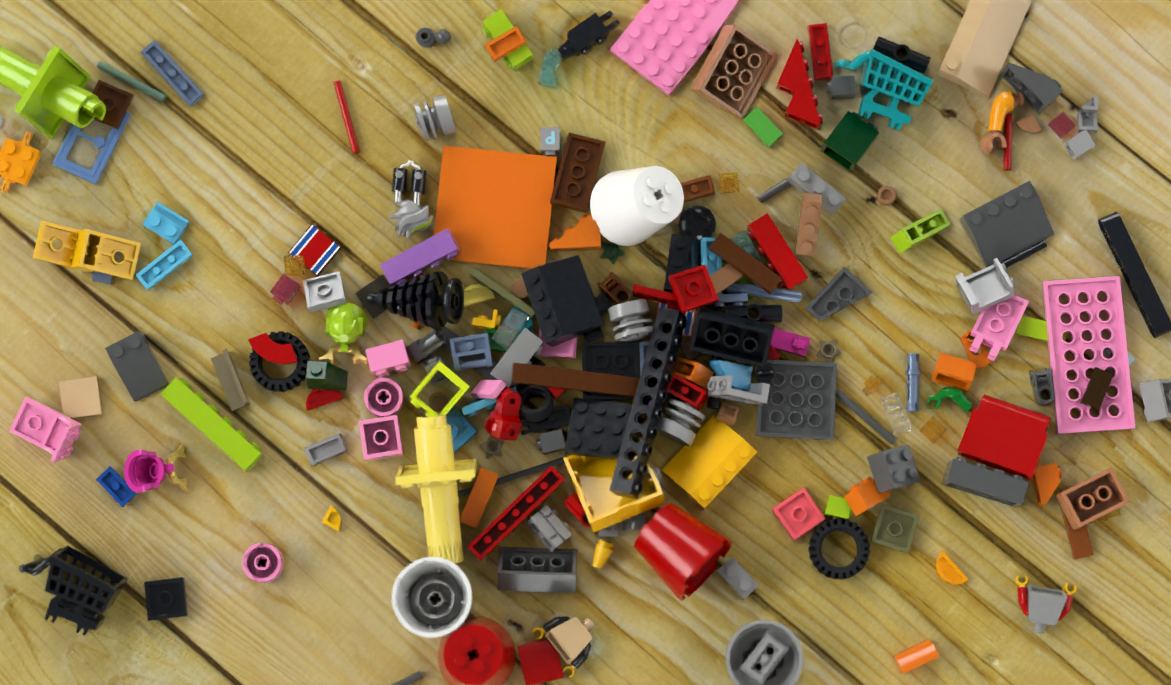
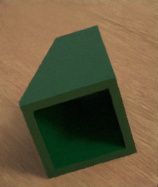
[821,111,879,173]

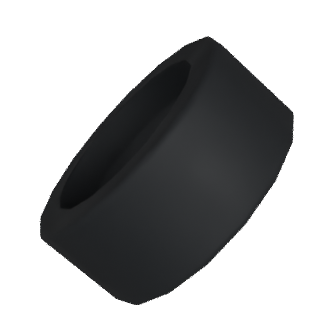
[518,385,554,422]

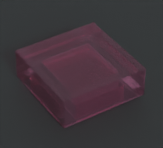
[1048,112,1076,139]

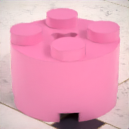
[364,378,405,418]
[243,543,285,583]

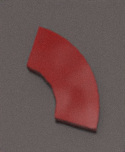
[248,333,298,365]

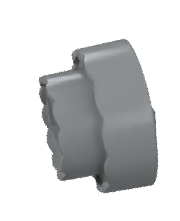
[725,620,803,685]

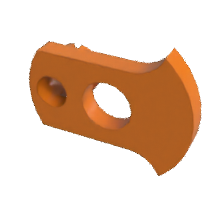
[960,330,991,369]

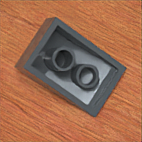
[1000,63,1063,115]
[105,331,169,402]

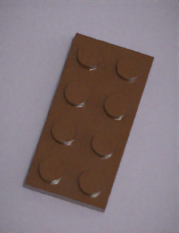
[550,133,606,213]

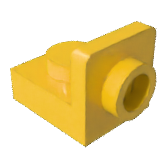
[472,309,501,330]

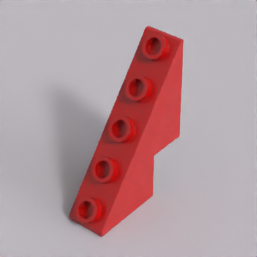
[776,39,823,130]

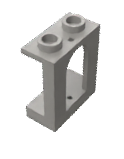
[707,375,770,405]

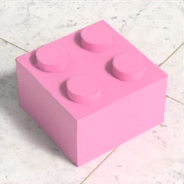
[365,340,412,378]
[359,415,404,461]

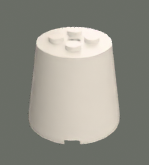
[590,166,684,246]
[392,557,472,637]

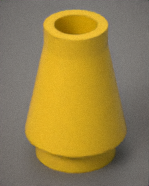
[592,539,614,569]

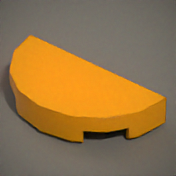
[936,551,969,585]

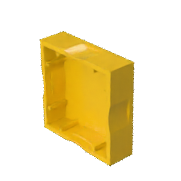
[563,440,666,533]

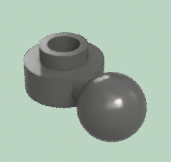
[416,28,451,48]

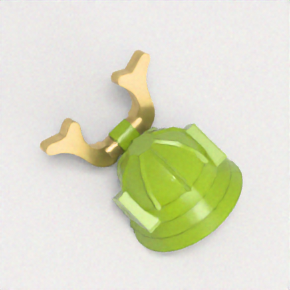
[319,303,367,364]

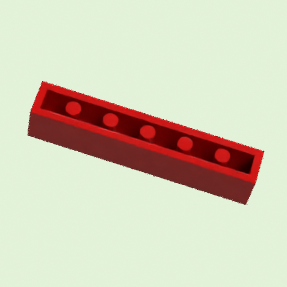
[467,465,565,562]

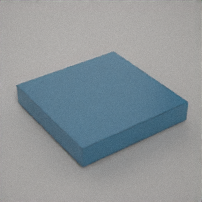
[446,406,478,453]

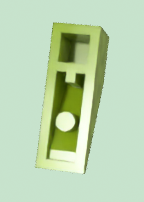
[890,209,951,254]

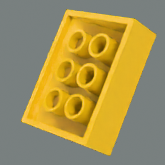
[661,415,757,510]

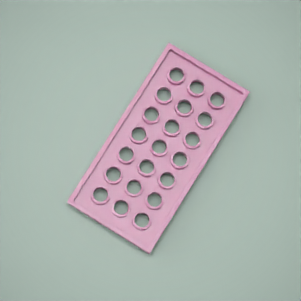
[1042,276,1136,434]

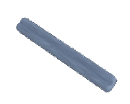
[726,282,802,303]

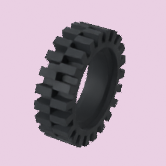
[249,331,310,392]
[808,518,870,580]

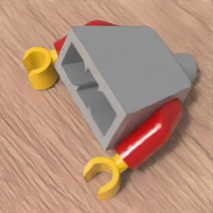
[1015,576,1076,633]

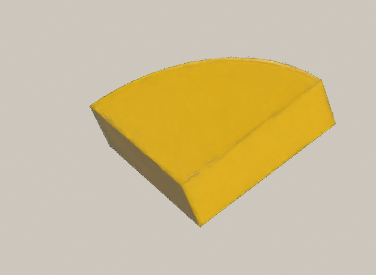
[322,506,342,531]

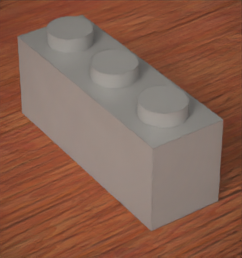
[787,163,847,216]
[489,328,543,388]

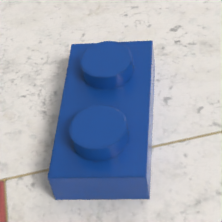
[96,466,137,508]

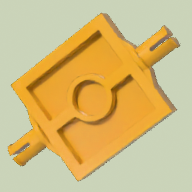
[0,131,42,193]

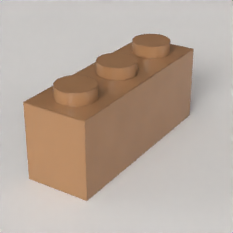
[795,192,822,256]

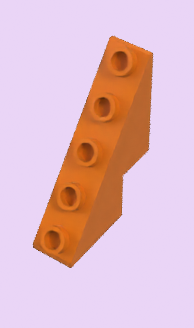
[548,214,601,252]

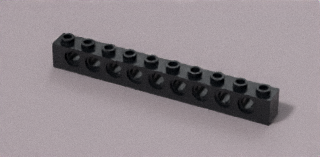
[609,308,687,499]

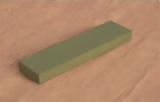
[470,268,536,319]

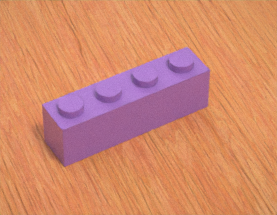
[380,229,461,285]

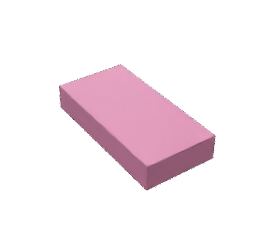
[470,380,506,399]

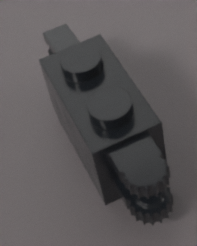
[558,10,620,60]

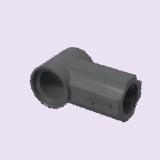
[407,329,446,364]

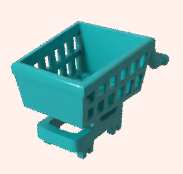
[835,49,933,130]

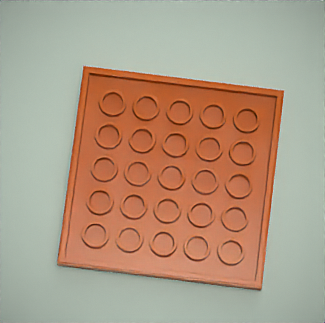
[434,146,557,269]

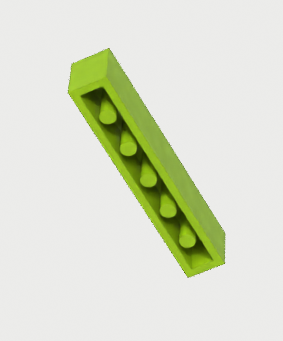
[161,377,263,472]

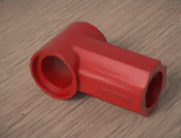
[563,492,591,528]

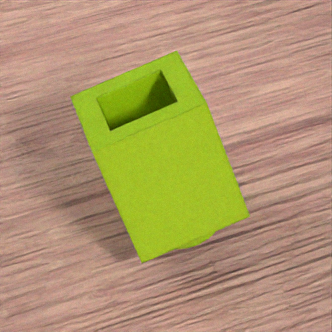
[824,495,853,520]

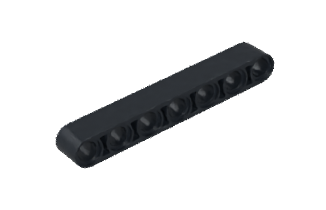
[1098,212,1171,338]

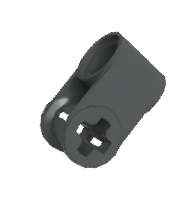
[1029,367,1055,406]

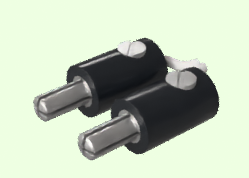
[392,160,426,206]

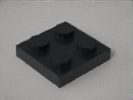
[144,577,188,621]

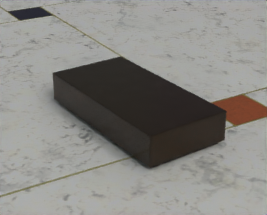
[1080,367,1113,410]

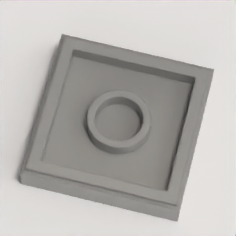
[303,271,347,313]

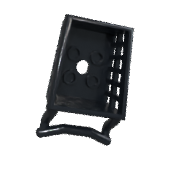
[19,545,128,636]

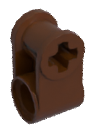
[597,271,631,305]

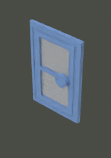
[52,112,131,184]

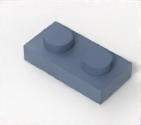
[709,293,748,308]

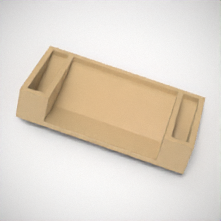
[937,0,1032,98]

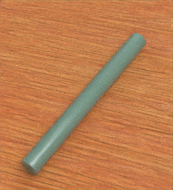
[97,61,166,102]

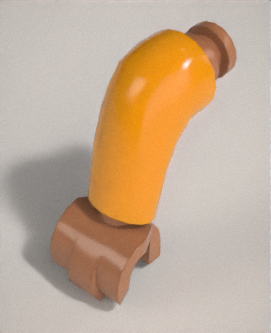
[980,91,1024,154]

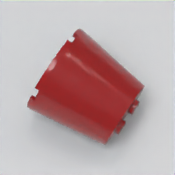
[634,503,732,601]
[438,617,516,685]

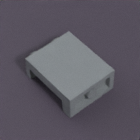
[955,258,1016,315]

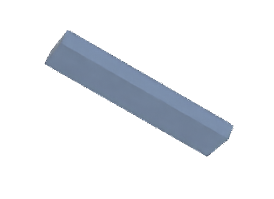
[141,40,205,108]

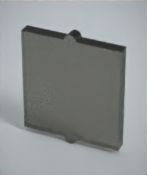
[355,274,392,319]

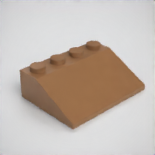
[690,25,778,119]

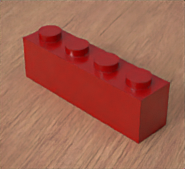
[746,213,808,290]

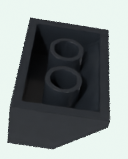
[664,234,701,293]

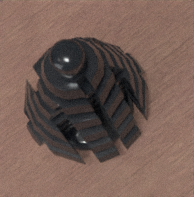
[367,271,464,330]

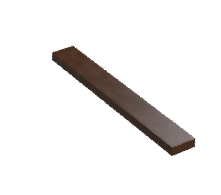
[511,363,657,398]

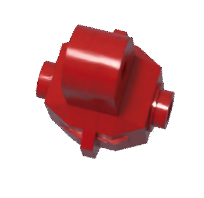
[484,388,522,441]

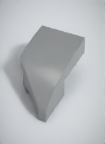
[1077,95,1098,133]

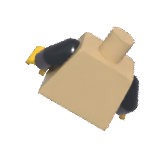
[533,616,594,678]

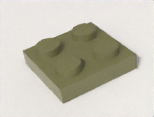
[870,504,919,553]

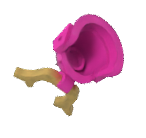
[124,444,189,493]

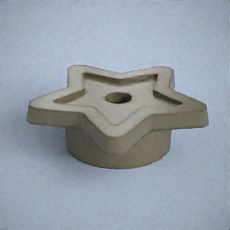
[816,339,841,363]
[480,435,504,459]

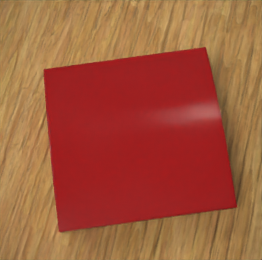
[517,639,564,685]

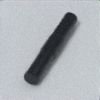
[1001,240,1047,268]

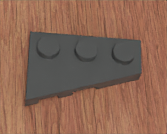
[805,267,872,322]

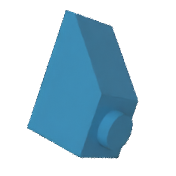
[709,360,752,391]

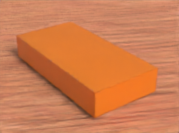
[484,26,527,62]

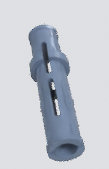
[905,353,921,412]

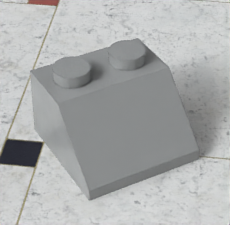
[1140,379,1171,422]

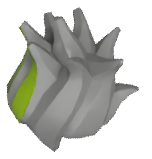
[389,199,433,241]

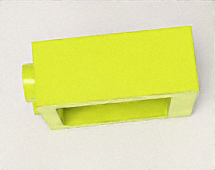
[410,361,470,417]

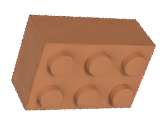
[1055,467,1130,530]

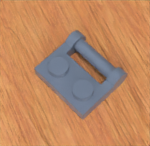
[450,333,494,373]

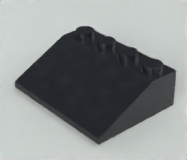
[521,255,604,347]

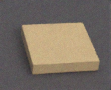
[59,376,103,419]

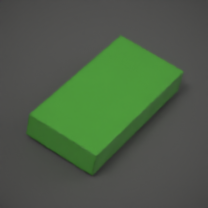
[743,107,783,148]

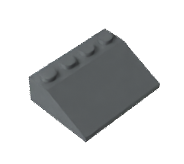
[960,181,1054,268]

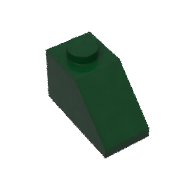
[306,361,348,390]

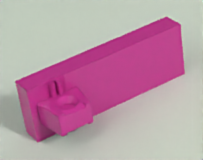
[771,328,810,357]

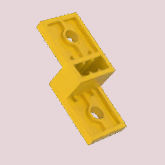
[33,221,141,280]

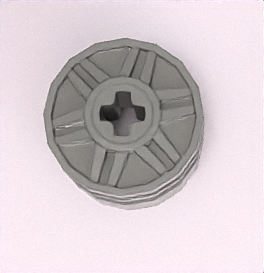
[414,94,456,142]
[608,299,653,342]
[657,399,705,447]

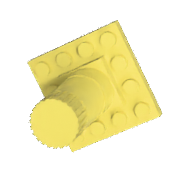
[395,414,477,564]

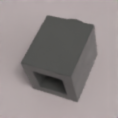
[827,76,856,100]
[536,429,566,455]

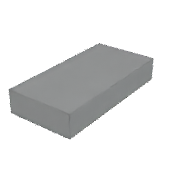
[304,433,347,466]

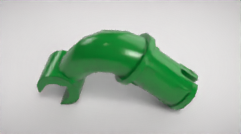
[926,387,973,412]

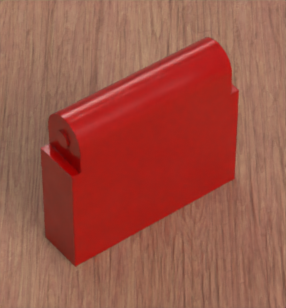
[958,394,1051,481]

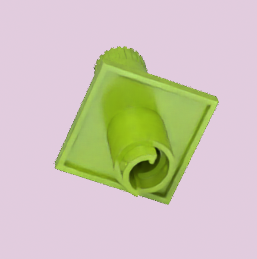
[0,45,106,139]

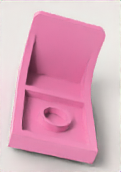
[9,396,81,463]

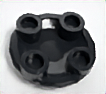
[678,205,716,241]

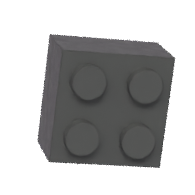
[867,444,921,494]

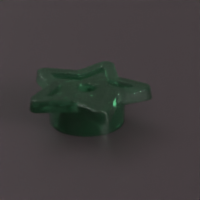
[600,242,625,265]

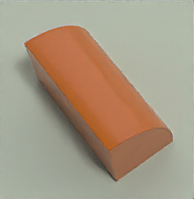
[931,352,977,392]
[893,639,939,674]

